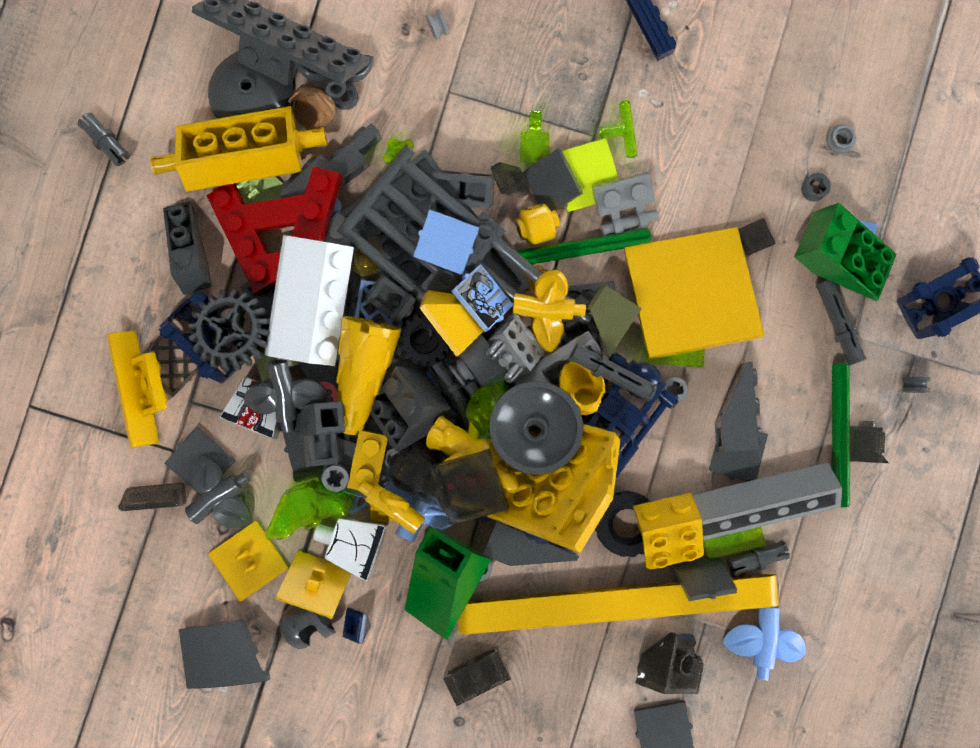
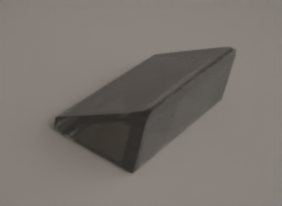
[118,483,186,511]

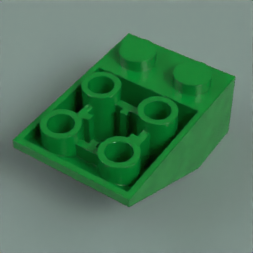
[794,203,897,301]
[404,526,491,640]

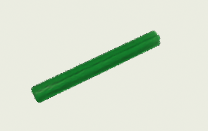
[516,228,651,265]
[832,363,850,508]

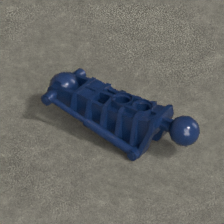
[524,352,679,544]

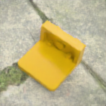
[633,492,704,569]

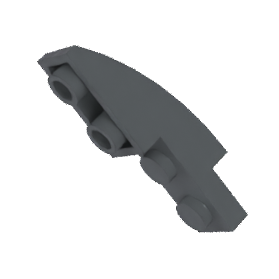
[278,123,382,198]

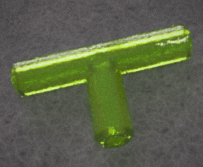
[599,100,638,158]

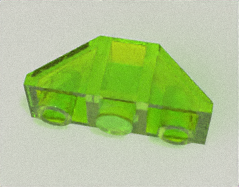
[265,480,353,540]

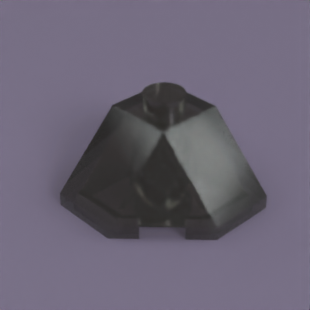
[635,632,704,694]

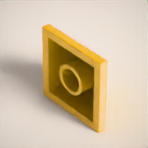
[419,290,484,357]

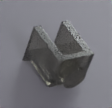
[850,421,890,464]

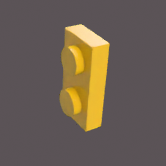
[347,430,388,490]

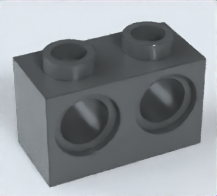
[431,170,495,208]

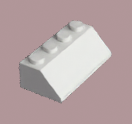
[265,235,354,366]

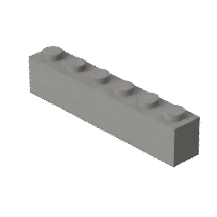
[692,462,842,540]

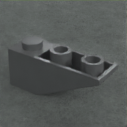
[163,201,212,295]
[715,362,762,452]
[483,520,579,566]

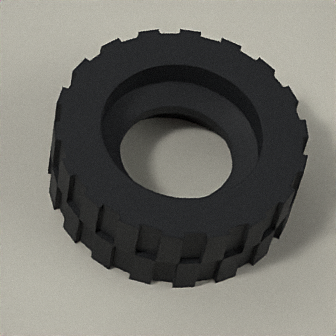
[595,491,651,557]

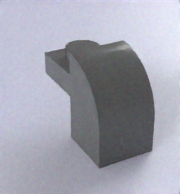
[299,402,345,467]

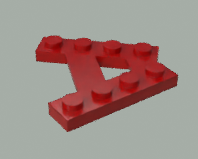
[206,166,344,295]

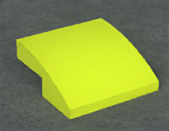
[562,138,618,212]

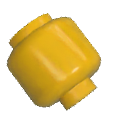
[515,203,560,245]

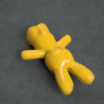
[426,414,519,493]

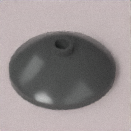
[208,53,294,119]
[490,381,583,475]

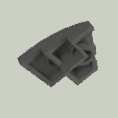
[179,620,271,689]

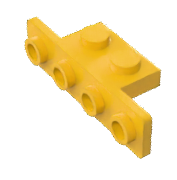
[107,330,167,448]

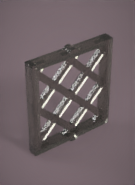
[141,335,198,397]

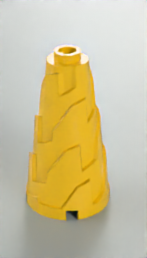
[336,316,402,435]

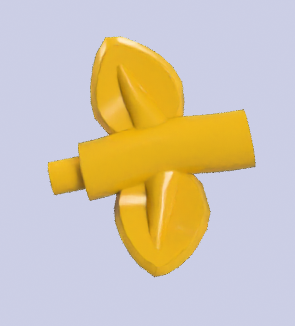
[513,270,586,353]
[357,480,425,535]

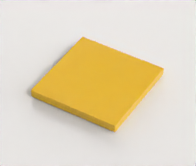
[624,227,765,359]

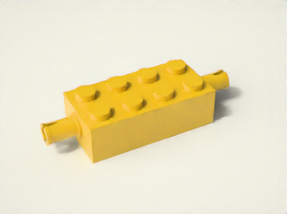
[150,106,328,192]

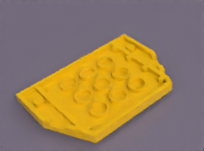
[443,424,620,553]

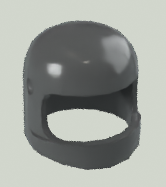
[280,606,336,649]

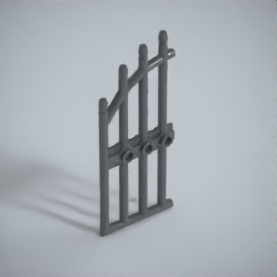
[337,145,600,361]

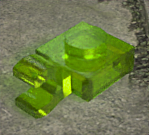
[520,110,549,163]

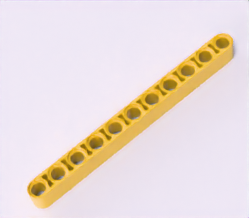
[457,574,779,634]

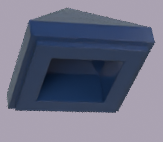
[342,608,371,644]

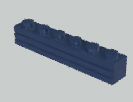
[626,0,676,61]

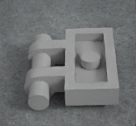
[592,172,659,235]

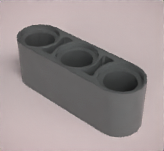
[459,334,516,405]

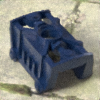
[896,257,980,339]
[158,291,253,383]

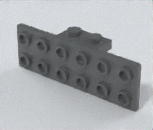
[192,0,370,86]

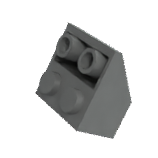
[370,366,451,451]

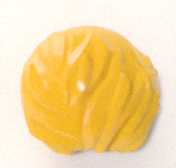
[558,361,605,415]

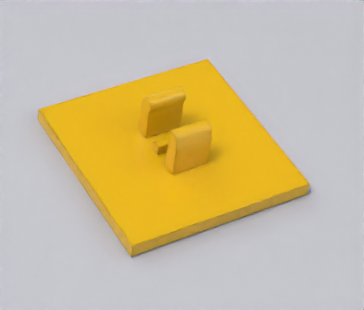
[208,520,289,602]
[275,550,352,619]

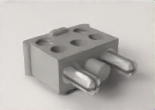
[486,314,546,383]

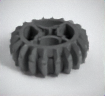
[188,289,270,371]

